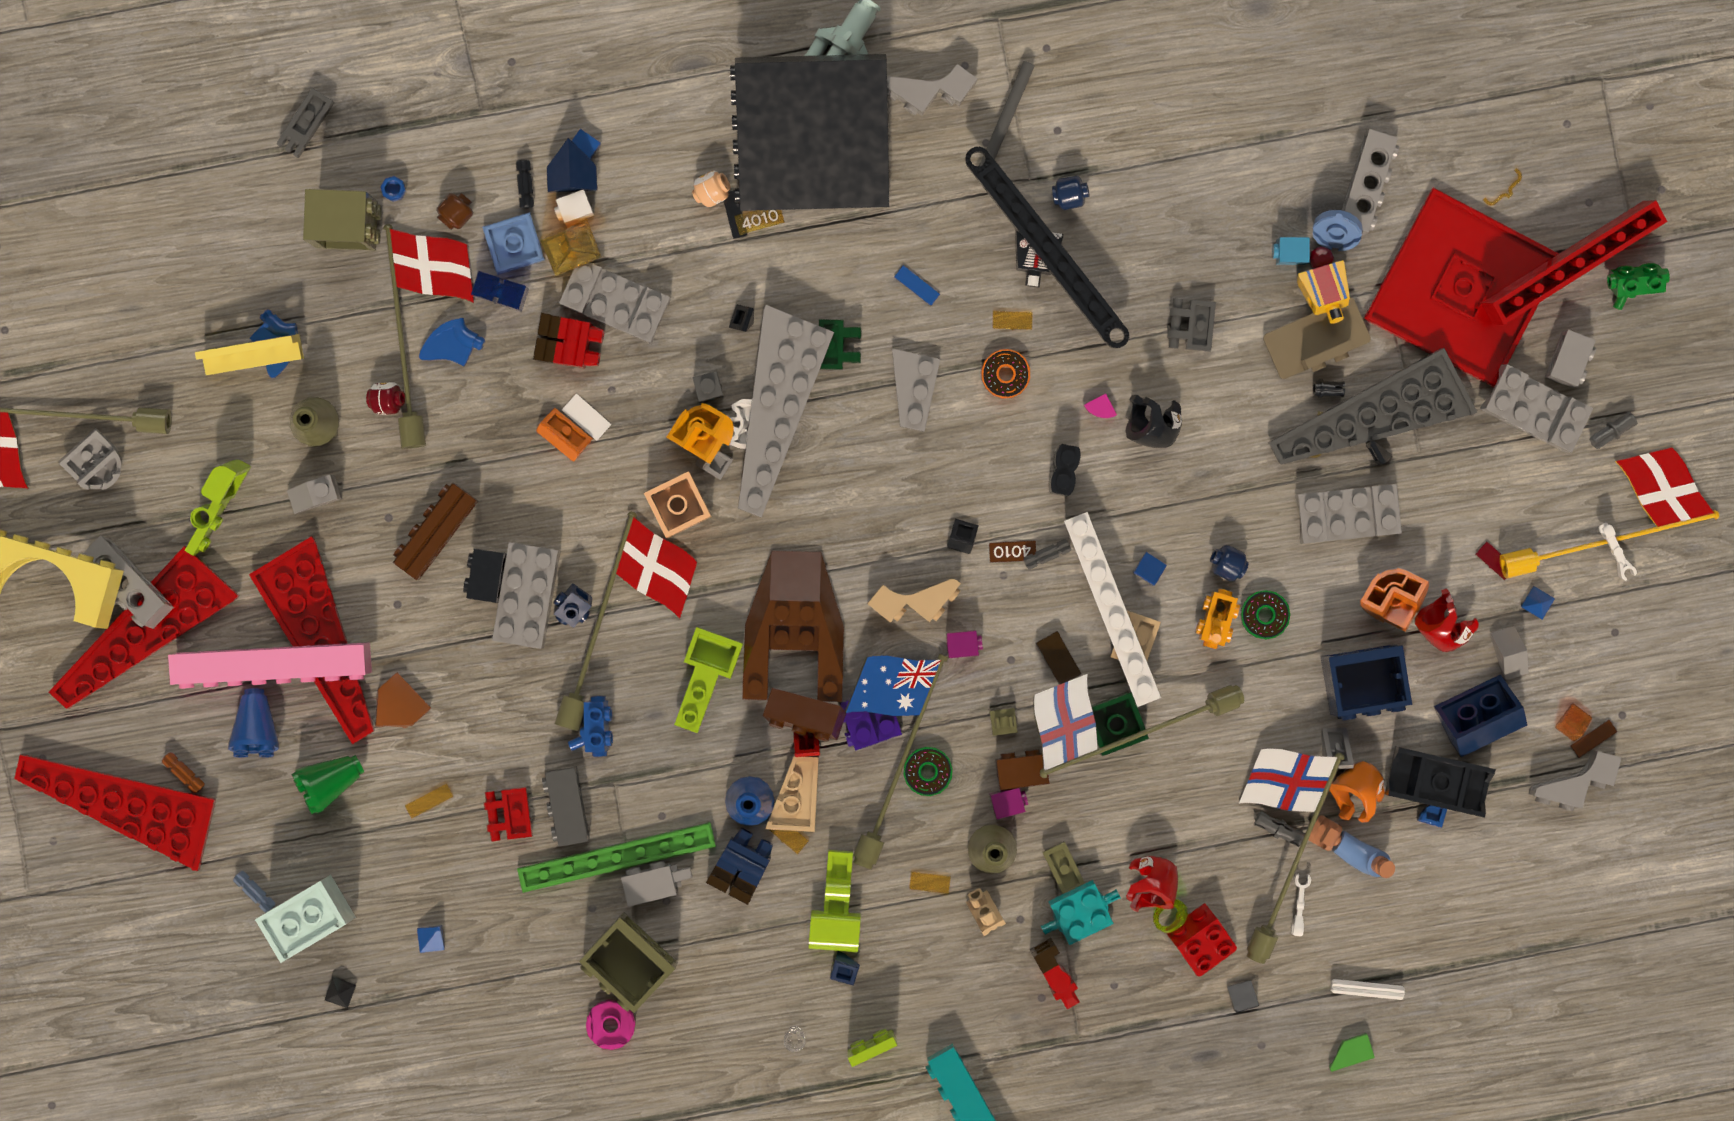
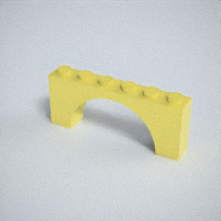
[0,529,124,629]

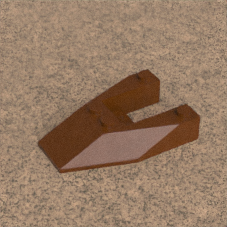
[742,551,844,702]

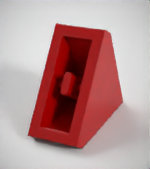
[793,732,820,757]

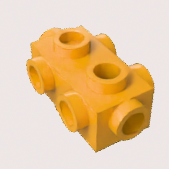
[1196,588,1240,649]

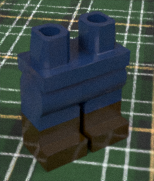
[706,828,773,905]

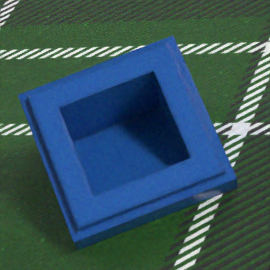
[1133,552,1167,586]

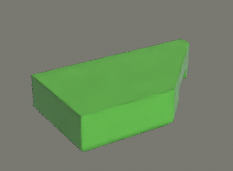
[1329,1033,1375,1072]

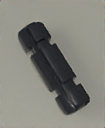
[516,159,534,209]

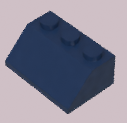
[1434,674,1528,757]

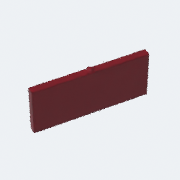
[1475,541,1506,580]

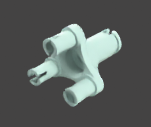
[804,0,881,56]

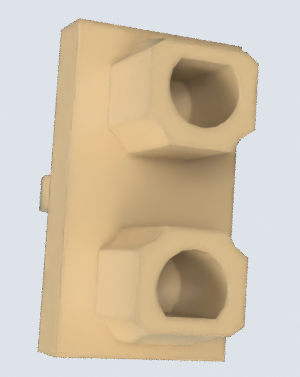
[966,888,1006,936]

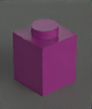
[946,630,983,658]
[989,788,1028,819]

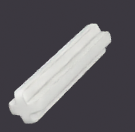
[1331,979,1405,1000]

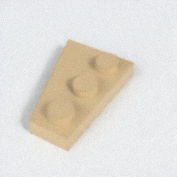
[765,756,819,832]

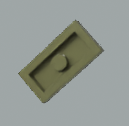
[1042,841,1085,894]

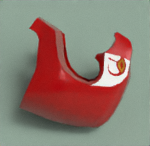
[1415,588,1479,652]
[1126,856,1178,912]

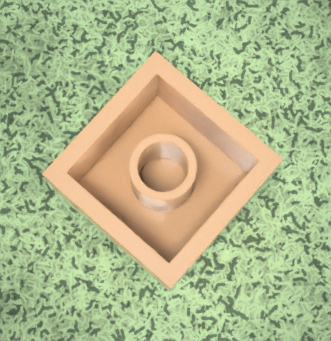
[644,471,712,538]

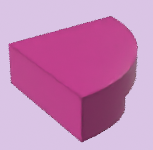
[1083,394,1117,418]

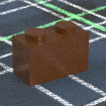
[995,749,1050,790]

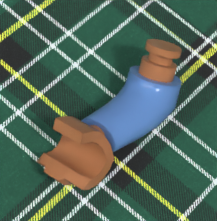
[1308,815,1395,878]

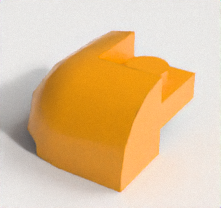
[666,403,734,464]

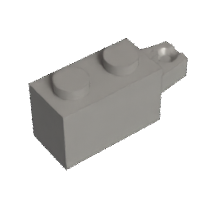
[621,861,693,907]

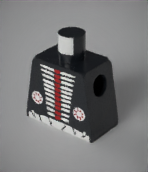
[1015,230,1064,288]

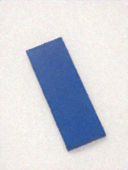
[894,265,940,306]

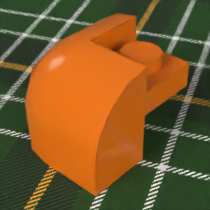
[1360,568,1429,632]

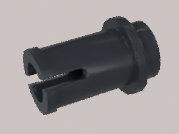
[1313,378,1345,398]

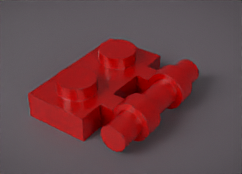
[483,787,533,842]

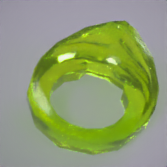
[1153,899,1188,933]

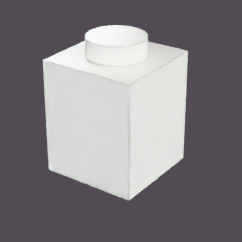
[554,189,594,226]

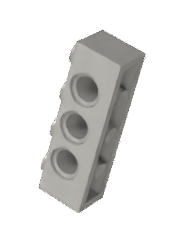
[1342,129,1399,235]
[83,535,174,629]

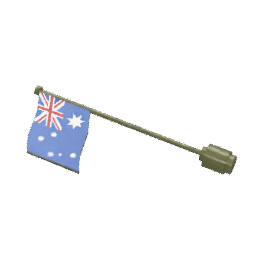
[845,654,948,870]

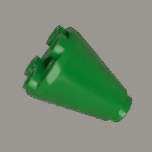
[291,755,364,814]

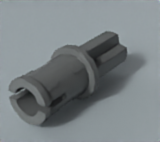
[1589,412,1638,449]

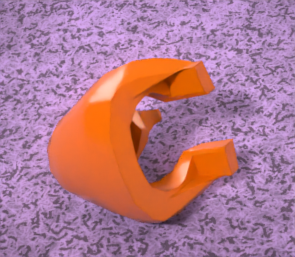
[1329,761,1385,823]

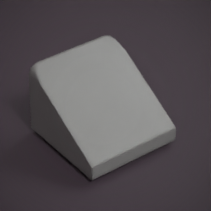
[696,450,733,480]

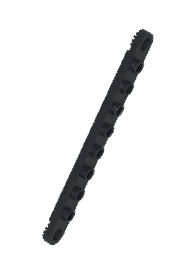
[965,146,1129,349]

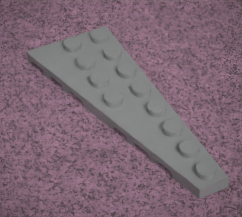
[738,305,834,517]

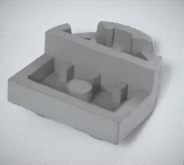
[59,428,121,490]

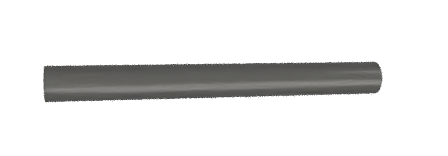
[979,61,1035,166]

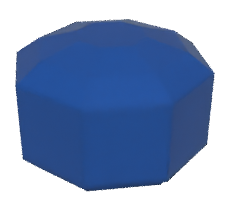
[381,176,406,202]

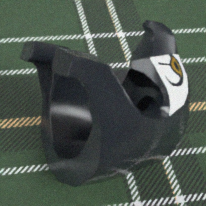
[1125,395,1182,448]

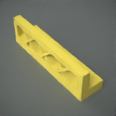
[195,334,304,375]

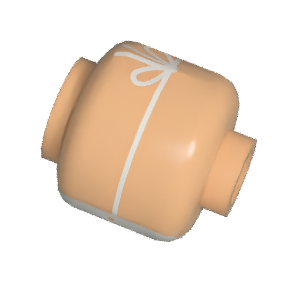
[692,170,731,207]

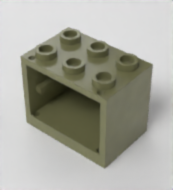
[303,189,382,251]
[579,912,678,1013]

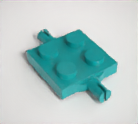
[1041,880,1121,945]

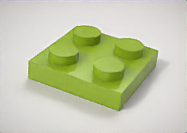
[848,1028,897,1067]

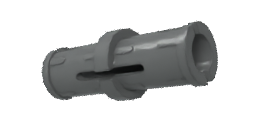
[1254,811,1305,847]

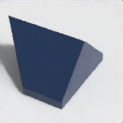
[547,138,598,193]

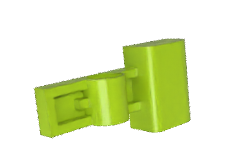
[185,460,251,556]
[674,627,743,733]
[808,850,861,952]

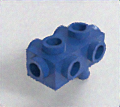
[568,696,613,757]

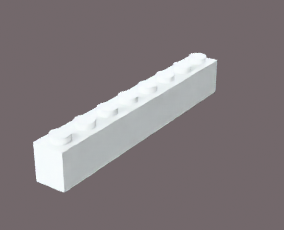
[1064,512,1161,707]

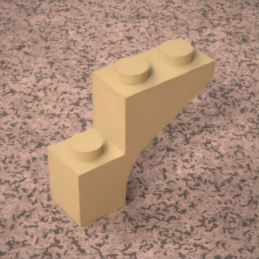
[867,579,961,623]

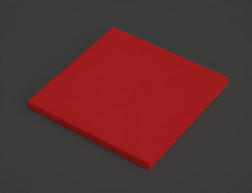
[1363,187,1559,388]

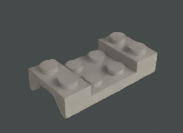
[559,258,671,344]
[1480,364,1593,453]
[1295,484,1402,544]

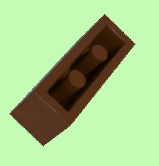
[763,688,846,742]

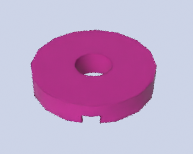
[586,999,636,1050]

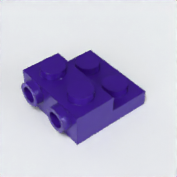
[840,699,902,751]

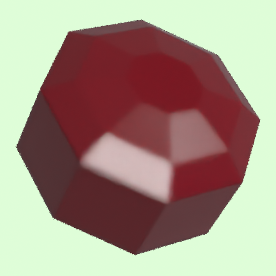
[1309,246,1334,269]

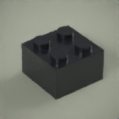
[463,549,507,603]

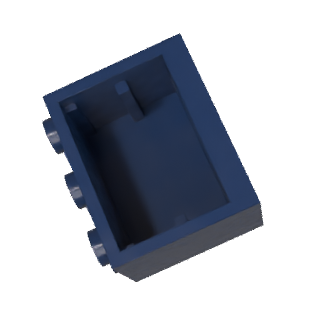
[1320,644,1412,720]

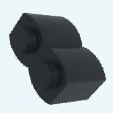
[1049,444,1081,497]

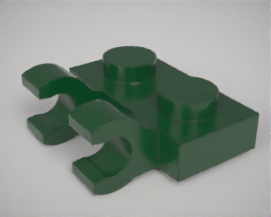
[819,319,862,370]

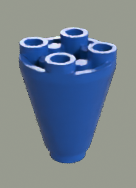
[228,688,279,758]
[725,776,774,826]

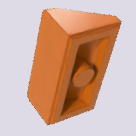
[536,408,593,462]

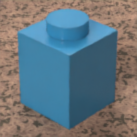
[1272,237,1310,265]

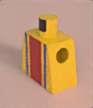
[1297,260,1350,324]

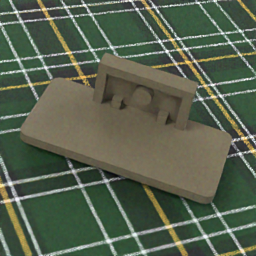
[1263,297,1371,379]

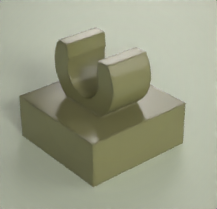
[989,708,1018,736]

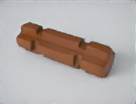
[162,752,205,793]

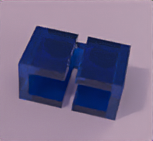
[471,271,529,312]

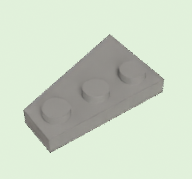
[892,348,940,432]

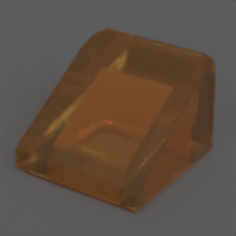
[1555,703,1592,741]

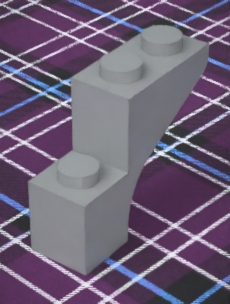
[887,64,977,116]
[1529,750,1621,811]

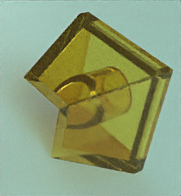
[540,218,601,276]

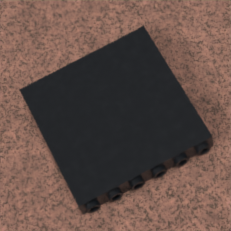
[730,54,889,211]

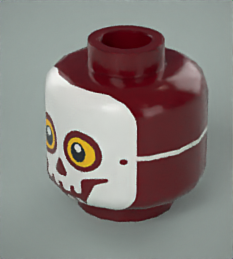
[366,382,405,415]

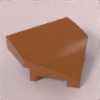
[375,672,431,728]

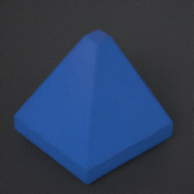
[417,925,445,953]

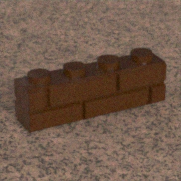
[393,483,479,580]

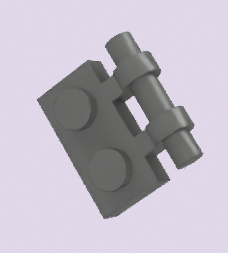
[1167,298,1216,352]

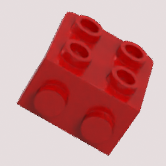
[1165,903,1237,977]

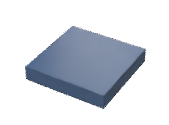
[482,212,545,275]

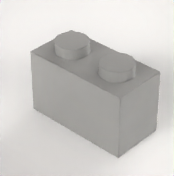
[1545,330,1596,388]

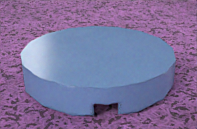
[1313,210,1363,251]

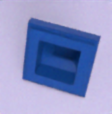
[1521,586,1555,620]

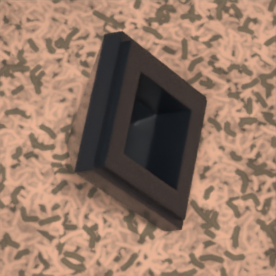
[729,304,754,332]
[325,976,356,1008]

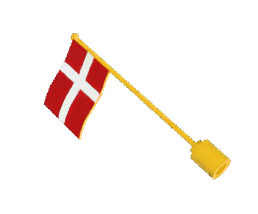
[1500,447,1719,579]

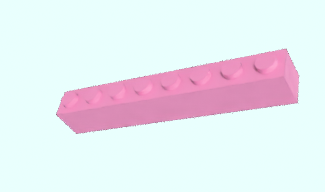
[168,643,372,689]

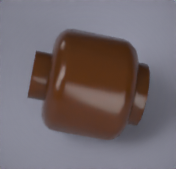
[436,193,474,230]

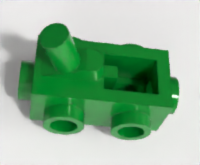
[1607,263,1670,310]

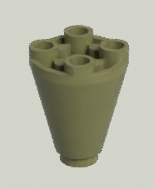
[289,397,339,446]
[967,824,1017,874]

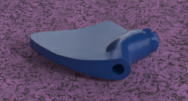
[250,309,298,378]
[419,318,485,366]

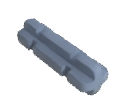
[233,871,275,913]

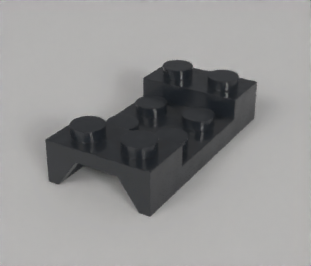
[1385,746,1496,818]

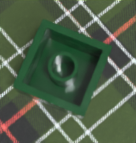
[1091,691,1149,756]

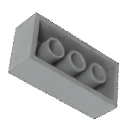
[492,542,561,649]

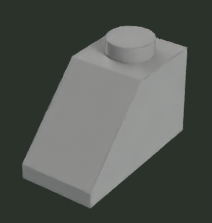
[287,475,342,514]

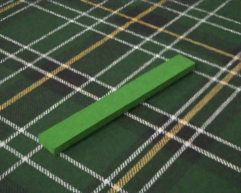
[517,822,716,893]

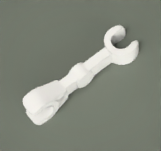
[1598,523,1637,581]
[1291,873,1311,936]

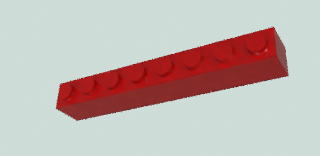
[1481,200,1668,325]

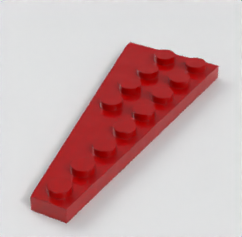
[249,536,375,744]
[49,546,240,709]
[14,754,216,871]

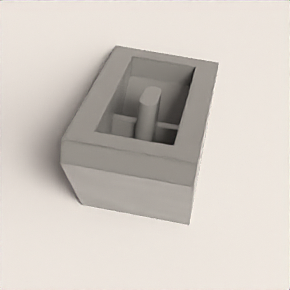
[1490,626,1529,680]
[1322,728,1354,769]

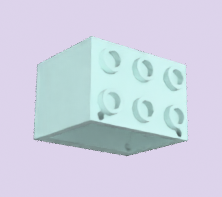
[255,875,356,963]

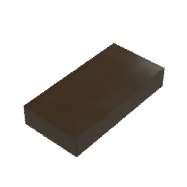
[1036,631,1081,685]

